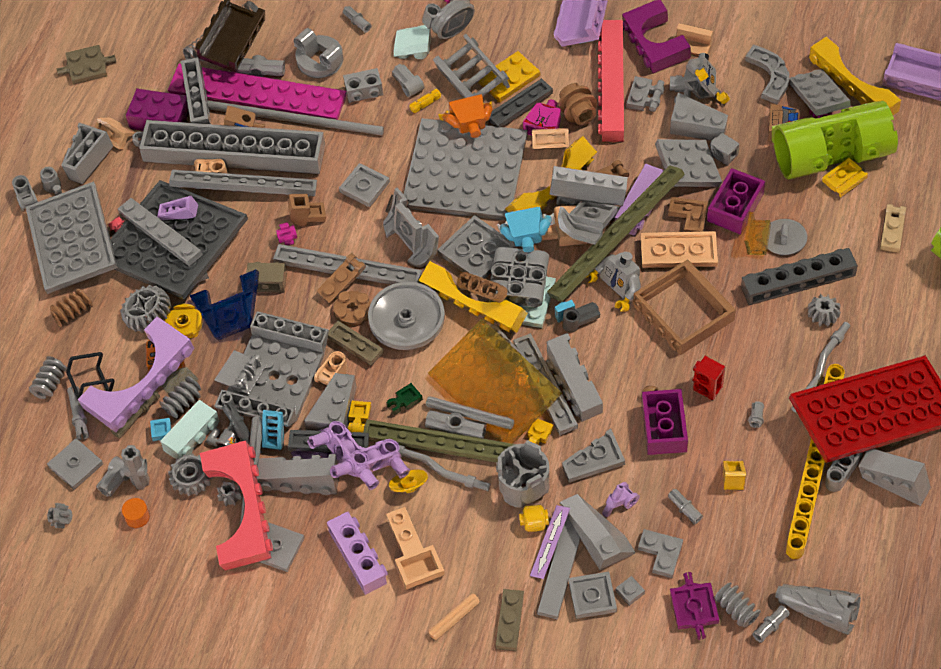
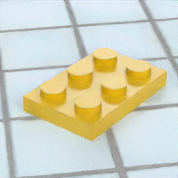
[478,51,541,103]

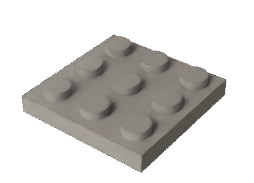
[655,139,722,187]
[437,215,516,279]

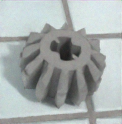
[808,294,841,327]

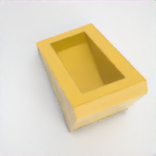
[723,461,746,490]

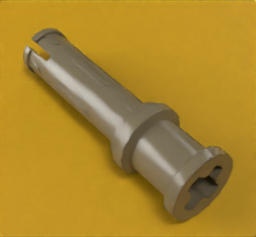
[111,391,160,439]

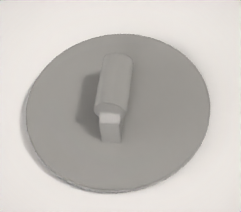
[762,219,807,255]

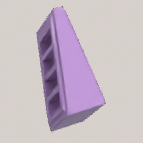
[157,196,198,220]

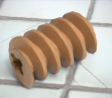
[50,288,93,327]

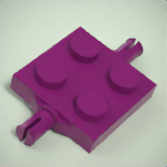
[670,572,719,640]

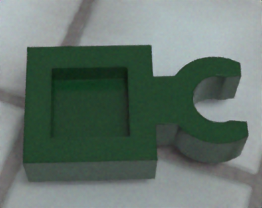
[386,383,423,415]

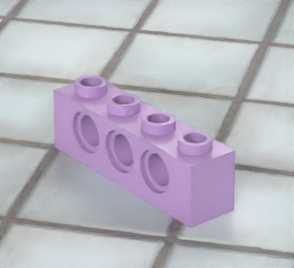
[326,512,388,595]

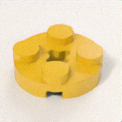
[164,304,203,338]

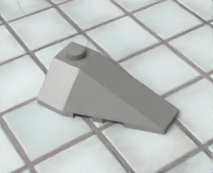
[559,494,635,570]

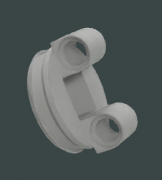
[422,0,475,39]
[293,28,344,78]

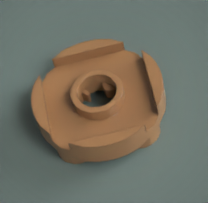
[333,291,371,327]

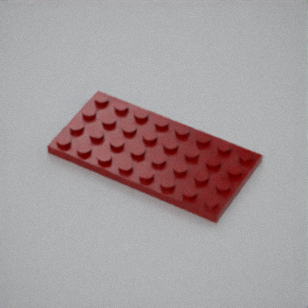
[789,355,941,463]

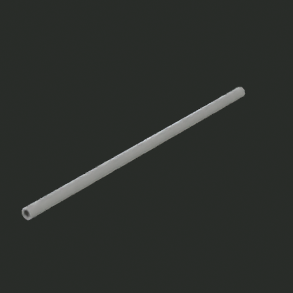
[207,100,384,135]

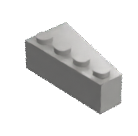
[545,333,603,422]

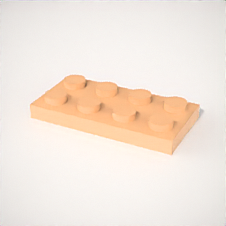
[641,231,718,268]

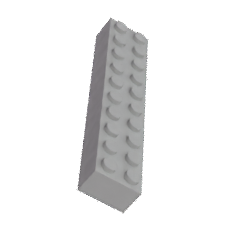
[139,120,325,174]

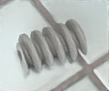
[29,356,67,399]
[159,376,201,419]
[715,582,761,628]

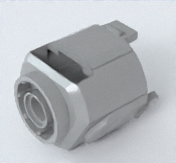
[496,440,550,508]

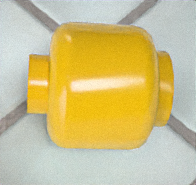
[519,505,549,532]

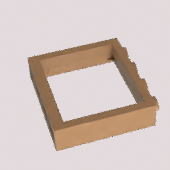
[633,259,736,355]

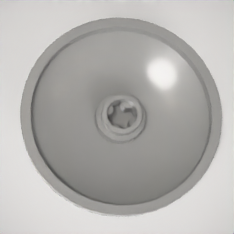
[368,282,445,350]

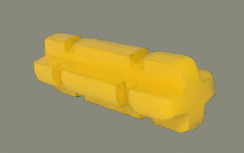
[409,89,441,113]

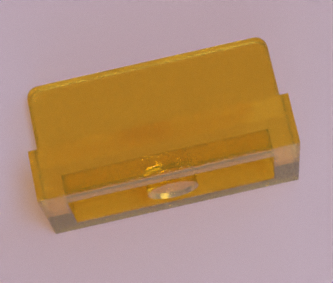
[744,212,771,255]

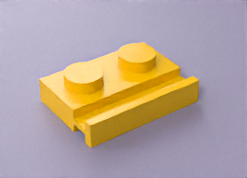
[822,158,868,197]

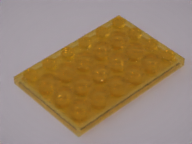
[428,319,562,444]

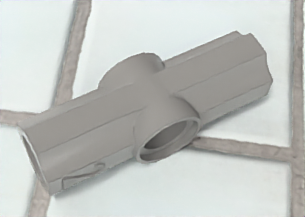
[231,55,285,77]
[425,410,487,439]
[121,445,150,490]

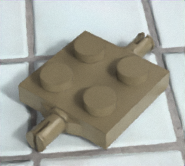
[56,45,116,84]

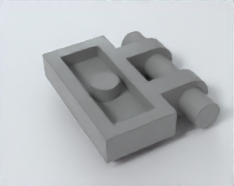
[626,76,664,112]

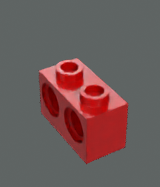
[692,356,725,400]

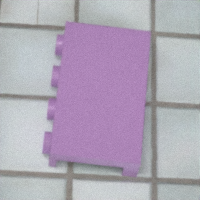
[554,0,608,47]
[882,43,941,101]

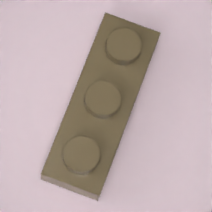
[328,321,383,366]
[496,589,524,651]

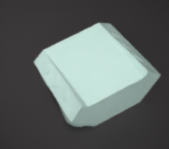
[394,25,431,59]

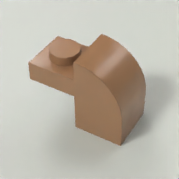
[288,194,326,226]

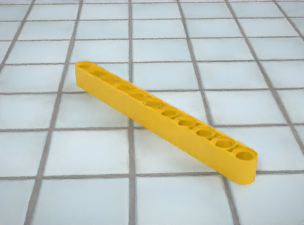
[786,364,845,559]

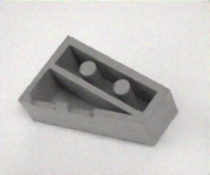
[670,93,728,141]
[61,123,113,184]
[304,373,357,431]
[859,449,931,506]

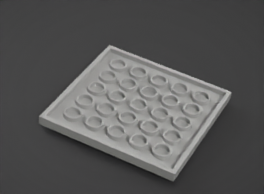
[403,118,528,221]

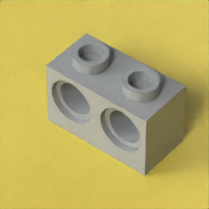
[343,68,383,103]

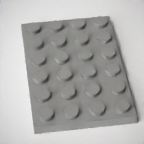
[26,181,118,294]

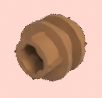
[558,82,597,125]

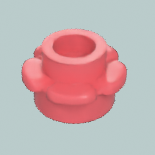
[107,216,125,232]

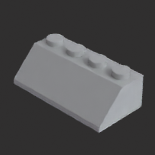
[549,166,628,206]

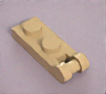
[880,204,906,253]

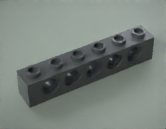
[741,248,858,305]

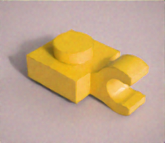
[527,418,554,445]

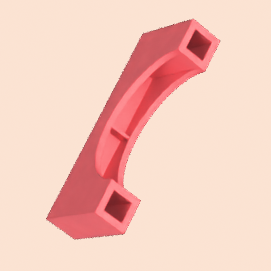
[200,441,273,571]

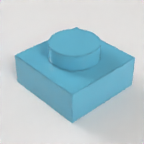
[555,300,575,323]
[150,418,171,441]

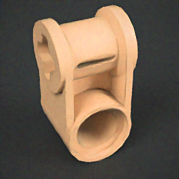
[194,158,228,173]
[314,351,348,386]

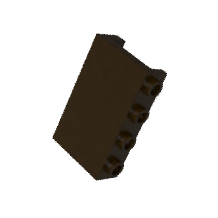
[195,0,265,73]

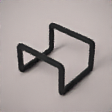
[66,352,115,399]

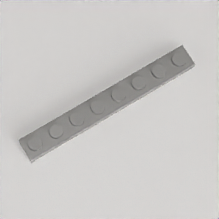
[169,170,317,196]
[273,244,422,285]

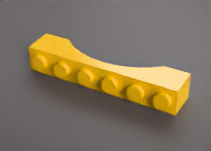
[809,37,901,115]
[505,136,597,212]
[418,261,528,333]

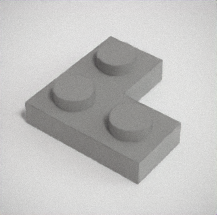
[638,529,683,578]

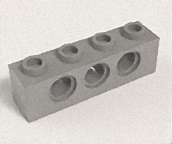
[181,57,211,124]

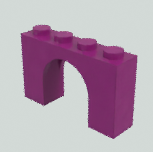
[622,0,691,74]

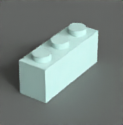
[160,400,219,459]

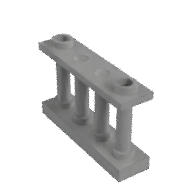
[433,34,510,98]

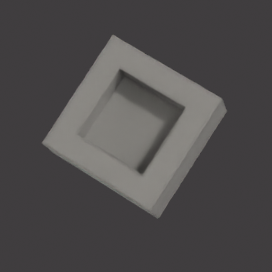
[616,576,645,606]

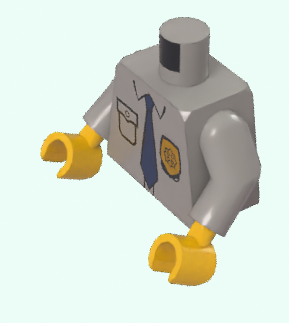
[683,53,730,104]
[586,252,641,312]

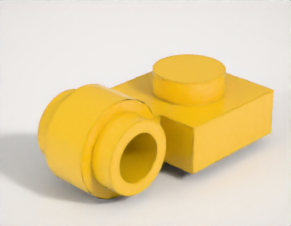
[348,400,371,433]

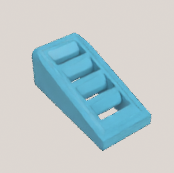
[262,410,284,450]

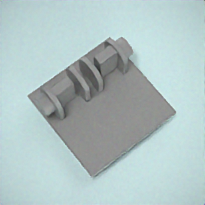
[214,350,267,395]

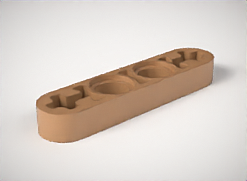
[457,272,507,303]

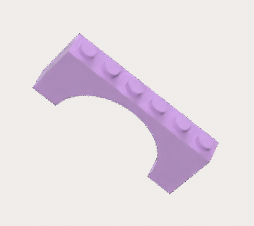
[78,317,195,432]

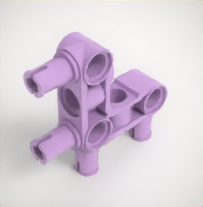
[307,421,410,490]

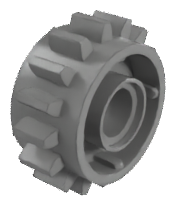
[168,454,213,496]

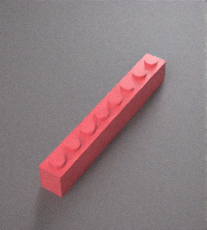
[598,20,624,142]

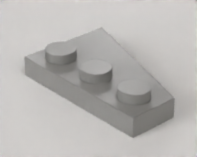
[562,429,625,483]

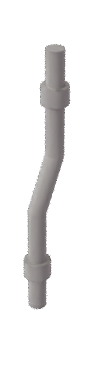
[791,322,850,413]
[399,445,491,491]

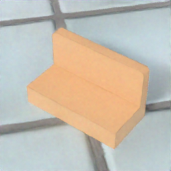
[676,23,713,56]
[95,117,136,149]
[532,128,569,149]

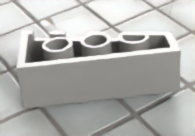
[257,454,339,495]

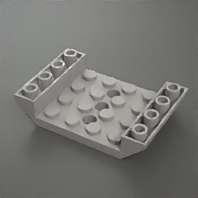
[214,311,329,427]

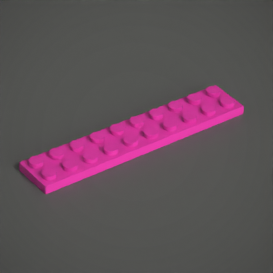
[168,64,347,120]

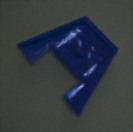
[190,269,259,341]

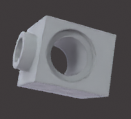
[710,133,739,166]

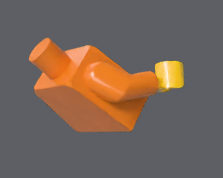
[438,94,493,138]

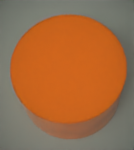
[122,498,150,528]

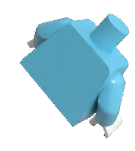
[497,207,555,252]

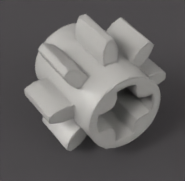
[217,481,242,506]
[47,503,72,529]

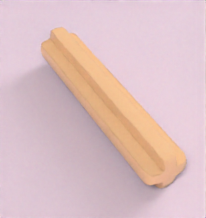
[429,594,479,640]

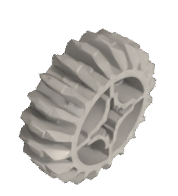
[120,285,172,333]

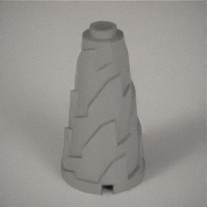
[776,584,861,635]

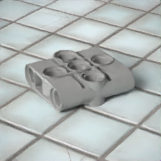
[488,247,549,307]

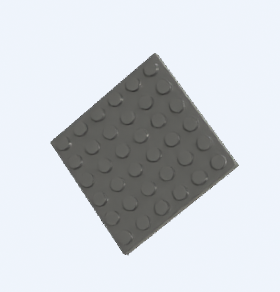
[110,180,248,299]

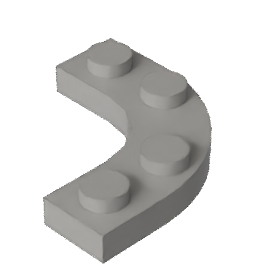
[745,44,789,105]

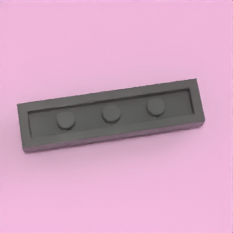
[488,78,553,127]
[288,430,369,453]

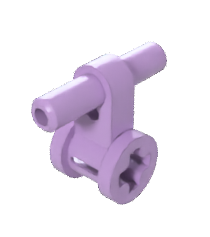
[602,482,640,517]

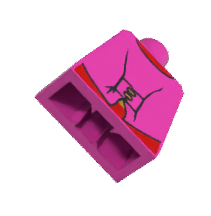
[523,99,561,136]

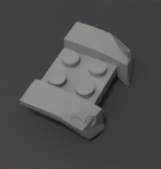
[383,187,439,268]
[558,199,620,245]

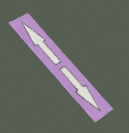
[530,505,570,579]

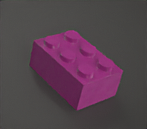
[126,88,189,131]
[707,168,765,235]
[641,389,688,455]

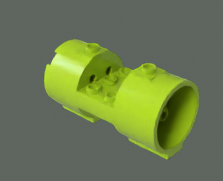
[772,101,898,180]

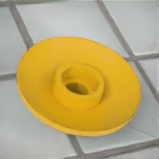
[389,469,428,493]

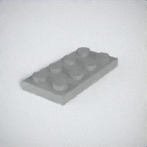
[789,69,851,116]

